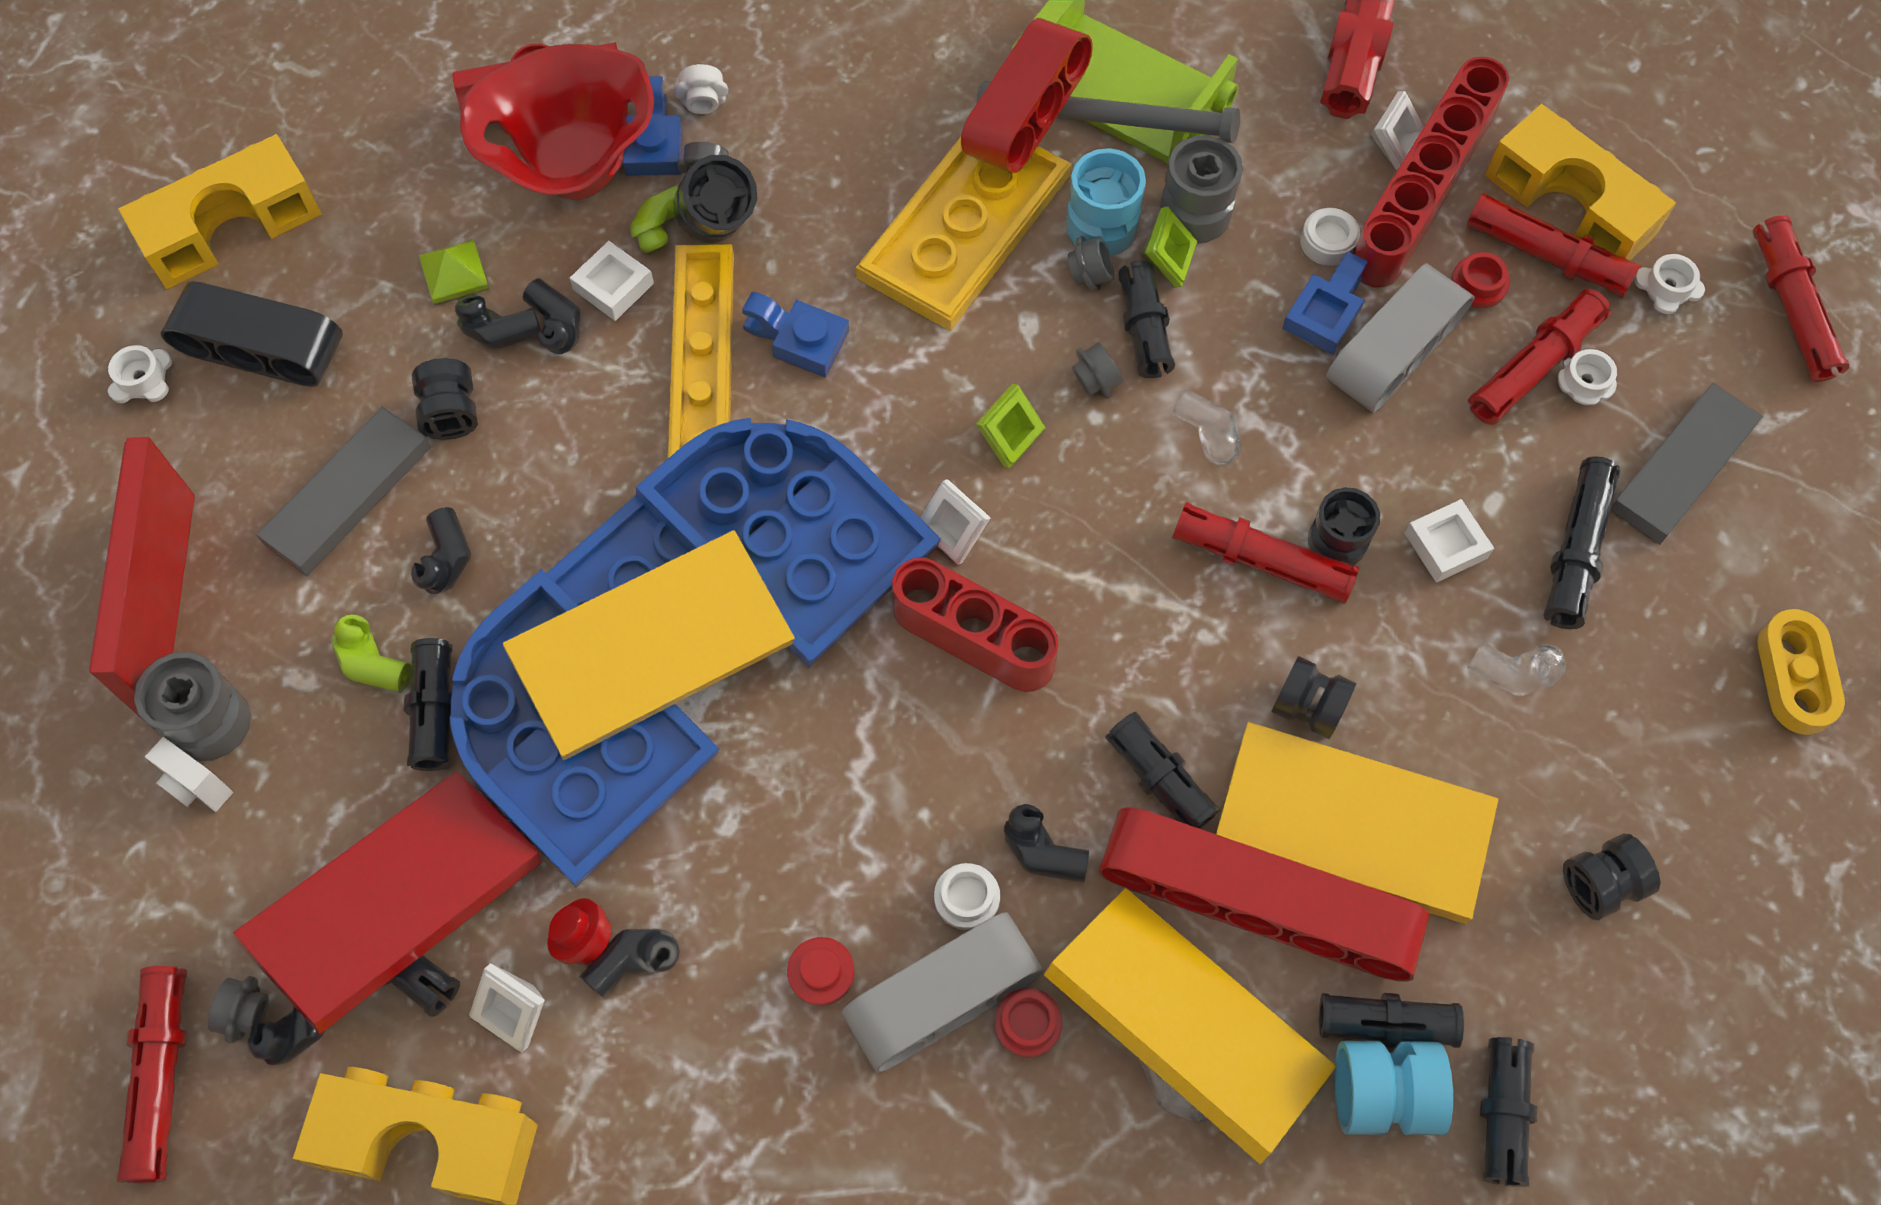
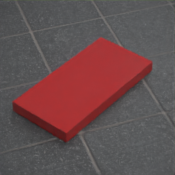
[89,437,195,719]
[233,771,541,1035]

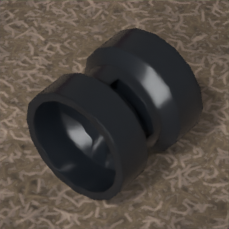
[412,358,478,440]
[1308,487,1380,566]
[1271,656,1357,740]
[1563,833,1661,920]

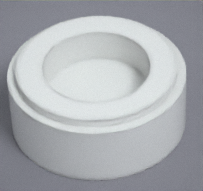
[1300,208,1360,266]

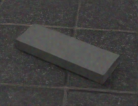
[1611,383,1763,545]
[256,407,431,576]

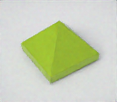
[1141,206,1197,288]
[419,239,489,305]
[976,384,1046,468]

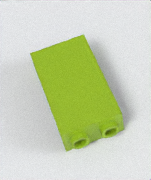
[1012,0,1239,164]

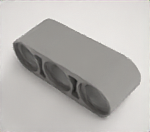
[1326,263,1475,413]
[841,912,1044,1073]

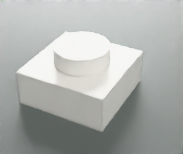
[570,241,654,321]
[1404,499,1495,583]
[145,737,234,812]

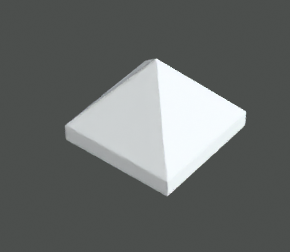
[1370,91,1424,171]
[920,479,991,565]
[469,963,545,1053]

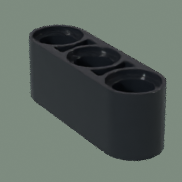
[160,281,343,387]

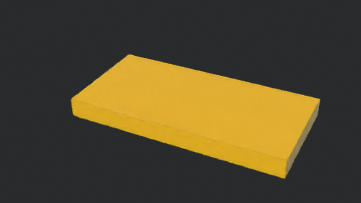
[856,137,1072,332]
[502,530,795,761]
[1215,722,1499,925]
[1044,888,1337,1165]

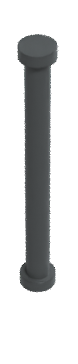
[977,81,1240,144]

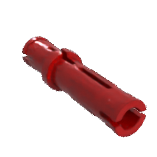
[1466,193,1641,299]
[1753,215,1850,382]
[1468,289,1611,425]
[1172,502,1359,604]
[117,966,187,1183]

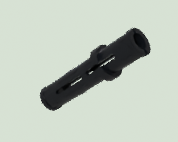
[1543,456,1621,630]

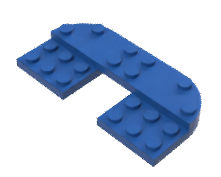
[450,418,941,888]

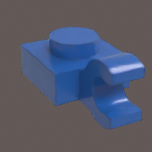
[623,76,682,176]
[1282,252,1368,355]
[742,292,849,378]

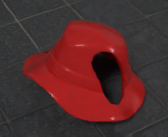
[460,44,654,201]

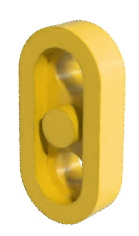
[1757,609,1845,735]

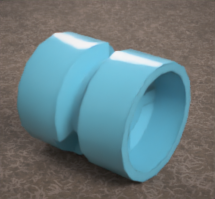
[1066,148,1146,255]
[1334,1041,1453,1136]

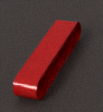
[1354,57,1509,287]
[1098,807,1430,982]

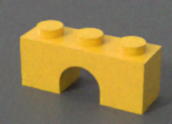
[1484,103,1676,261]
[118,134,322,290]
[293,1066,538,1205]

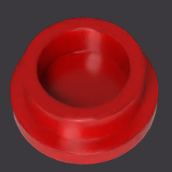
[1451,252,1510,308]
[547,898,611,965]
[787,937,855,1006]
[994,988,1062,1058]

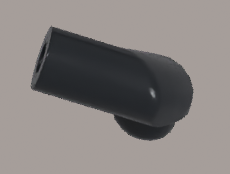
[523,278,580,354]
[455,295,542,349]
[411,507,471,594]
[1004,804,1089,883]
[579,929,680,998]
[248,1006,325,1065]

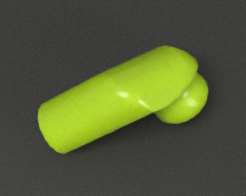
[629,184,679,253]
[331,615,411,693]

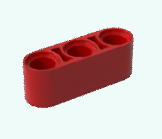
[961,18,1093,173]
[892,558,1059,692]

